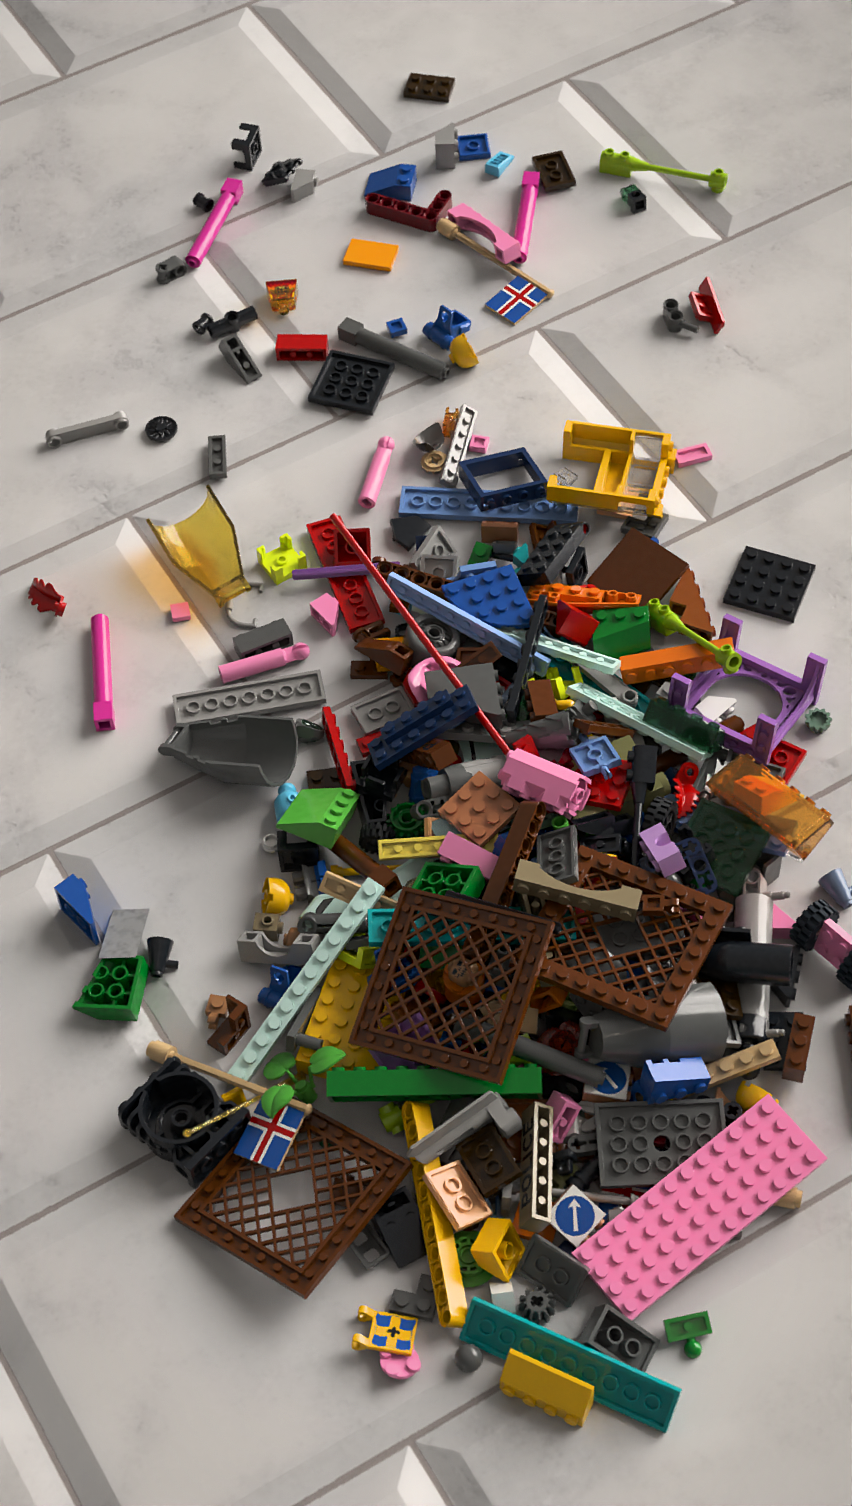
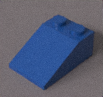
[364,164,417,201]
[54,874,100,946]

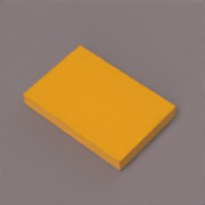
[343,238,399,272]

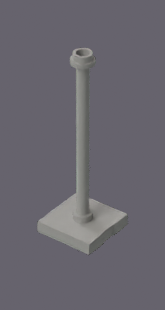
[501,1158,639,1217]

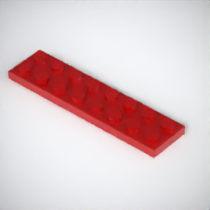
[306,515,385,634]

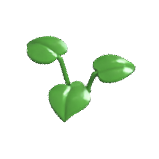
[261,1046,347,1119]

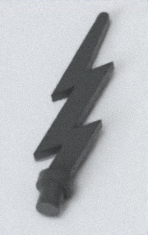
[699,749,733,803]

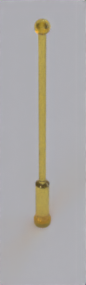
[183,1071,306,1138]

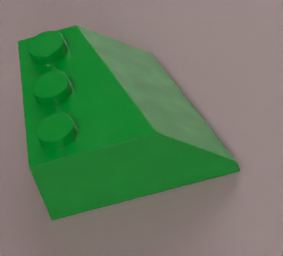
[593,606,651,659]
[411,862,486,898]
[72,956,149,1021]

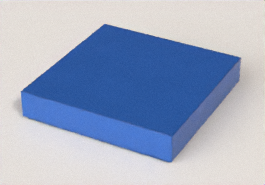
[456,133,491,161]

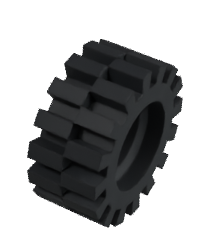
[359,822,396,855]

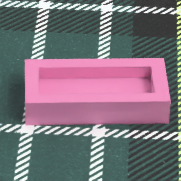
[675,443,712,468]

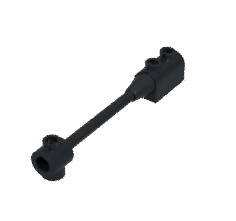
[626,745,657,867]

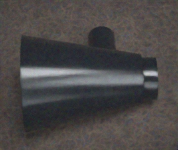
[147,936,179,978]

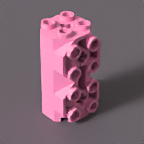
[498,748,591,820]

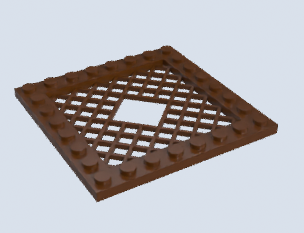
[509,845,733,1032]
[348,886,555,1086]
[174,1097,413,1300]

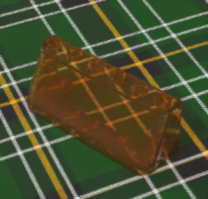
[705,753,834,861]

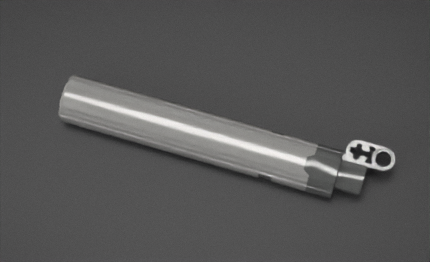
[410,728,645,821]

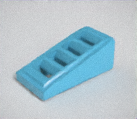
[485,151,514,177]

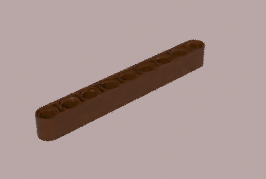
[462,801,546,963]

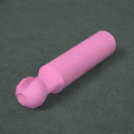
[358,436,395,509]
[218,642,310,684]

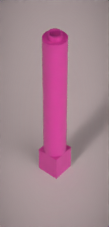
[513,171,540,264]
[185,177,244,268]
[90,614,115,732]

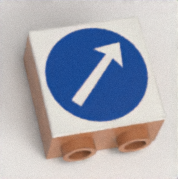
[581,1058,633,1103]
[550,1184,606,1248]

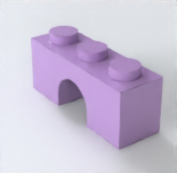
[639,822,687,878]

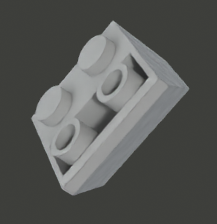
[435,123,458,169]

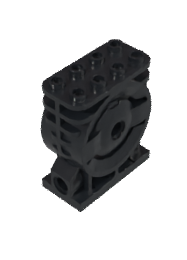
[118,1056,251,1189]

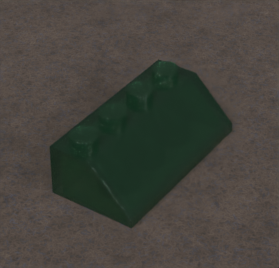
[642,697,725,754]

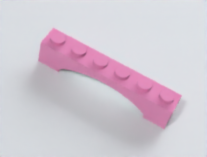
[447,203,521,264]

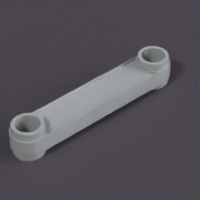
[45,411,129,448]
[569,645,638,709]

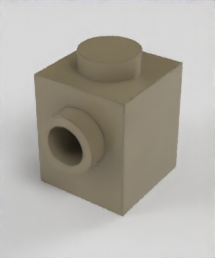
[252,912,284,942]

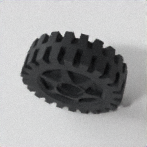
[640,796,678,841]

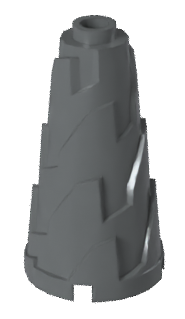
[503,708,582,751]

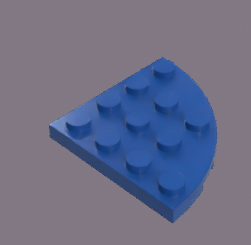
[442,564,534,629]

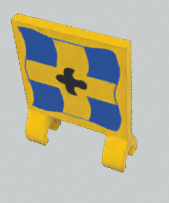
[351,1305,418,1356]

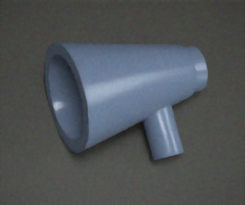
[818,868,852,909]

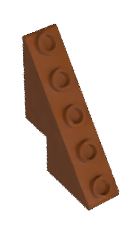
[669,568,716,641]

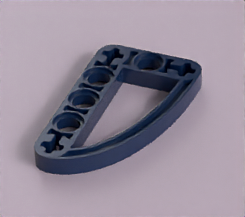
[607,837,718,895]

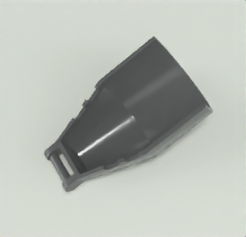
[158,715,298,787]
[574,982,728,1069]

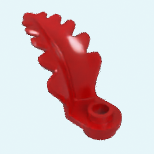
[28,577,67,617]
[673,762,700,819]

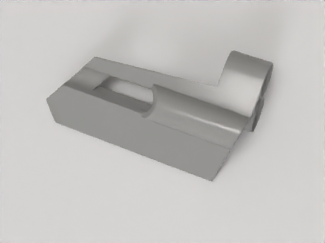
[406,1090,523,1164]

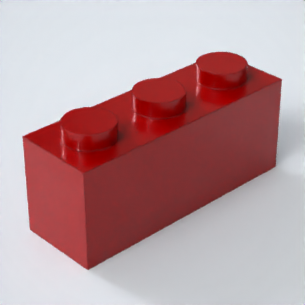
[275,334,329,361]

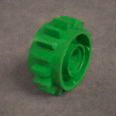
[386,802,425,839]

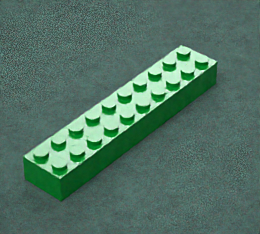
[326,1064,543,1102]

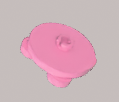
[379,1344,421,1379]

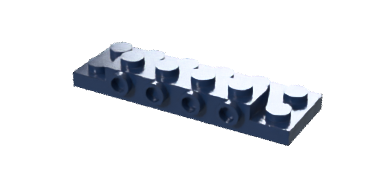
[367,684,480,771]

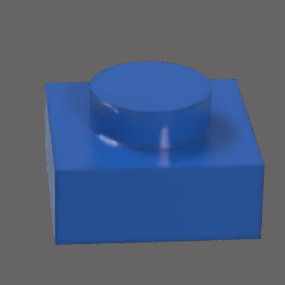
[386,318,408,338]

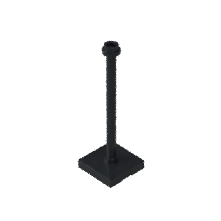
[491,546,588,586]

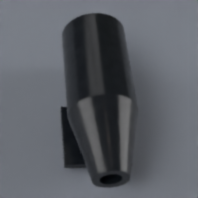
[698,926,793,987]

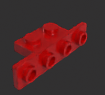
[688,277,725,334]

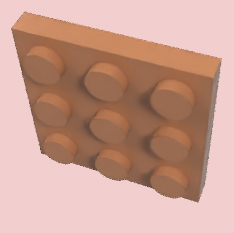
[437,771,520,848]

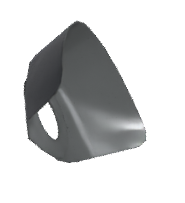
[413,422,445,452]

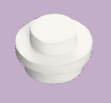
[262,834,277,853]

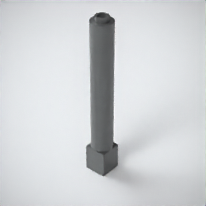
[337,317,450,380]
[452,1010,607,1088]

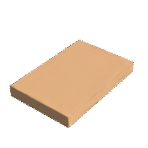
[422,1160,493,1232]

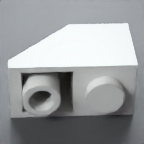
[693,696,737,723]

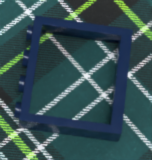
[458,447,548,512]

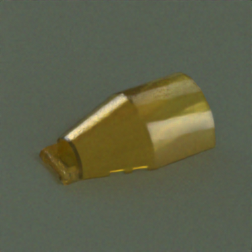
[146,484,252,608]

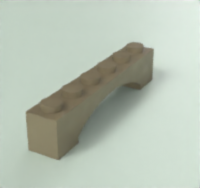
[512,859,642,922]

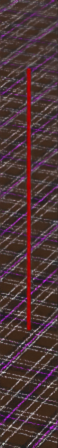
[329,513,607,884]

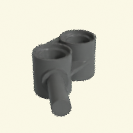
[663,298,699,333]

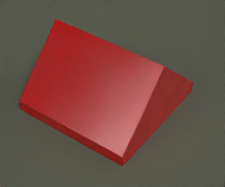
[333,528,371,566]
[556,600,600,647]

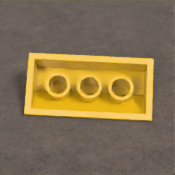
[499,1349,594,1427]

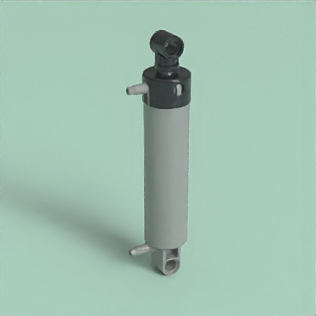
[731,868,790,1080]

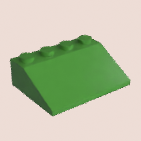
[276,788,360,849]

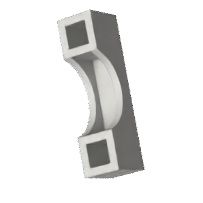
[237,931,320,966]

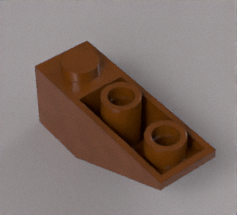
[354,638,414,676]

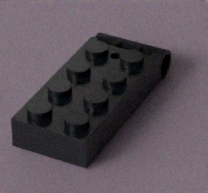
[516,521,590,587]

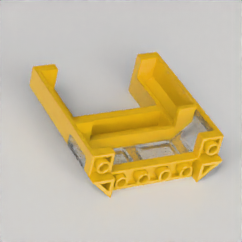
[546,420,677,518]

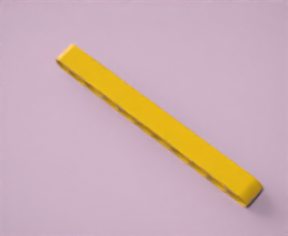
[402,1101,468,1328]

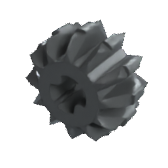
[518,1286,556,1325]

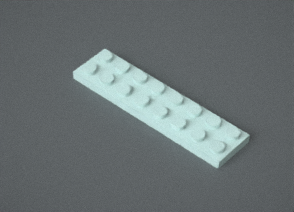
[565,682,715,762]

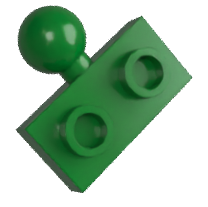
[663,1311,713,1359]

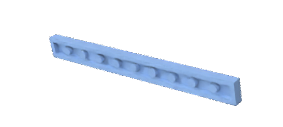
[387,572,551,677]

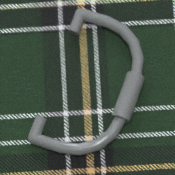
[225,582,264,628]

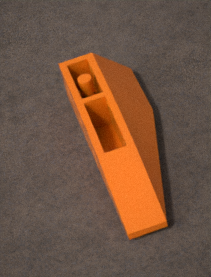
[526,583,642,614]

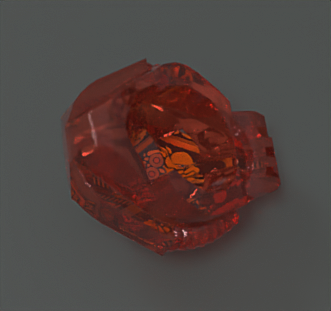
[537,1020,580,1076]

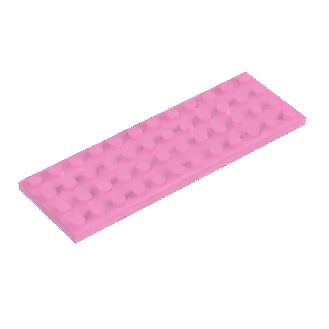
[571,1094,827,1321]

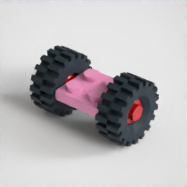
[789,899,852,991]

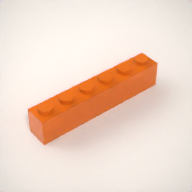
[619,637,735,685]

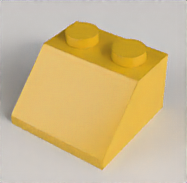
[470,1217,525,1283]

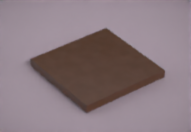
[587,527,690,607]

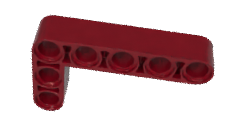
[365,190,452,232]

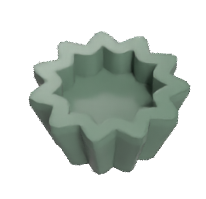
[805,707,833,734]

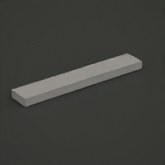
[438,403,478,488]

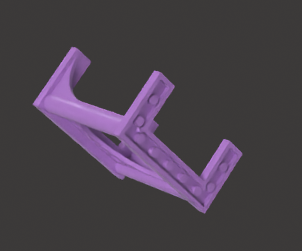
[664,613,828,767]

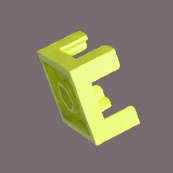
[256,533,307,585]
[528,666,583,701]

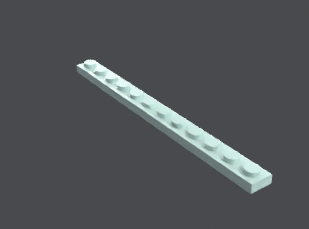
[412,605,621,675]
[228,877,385,1090]

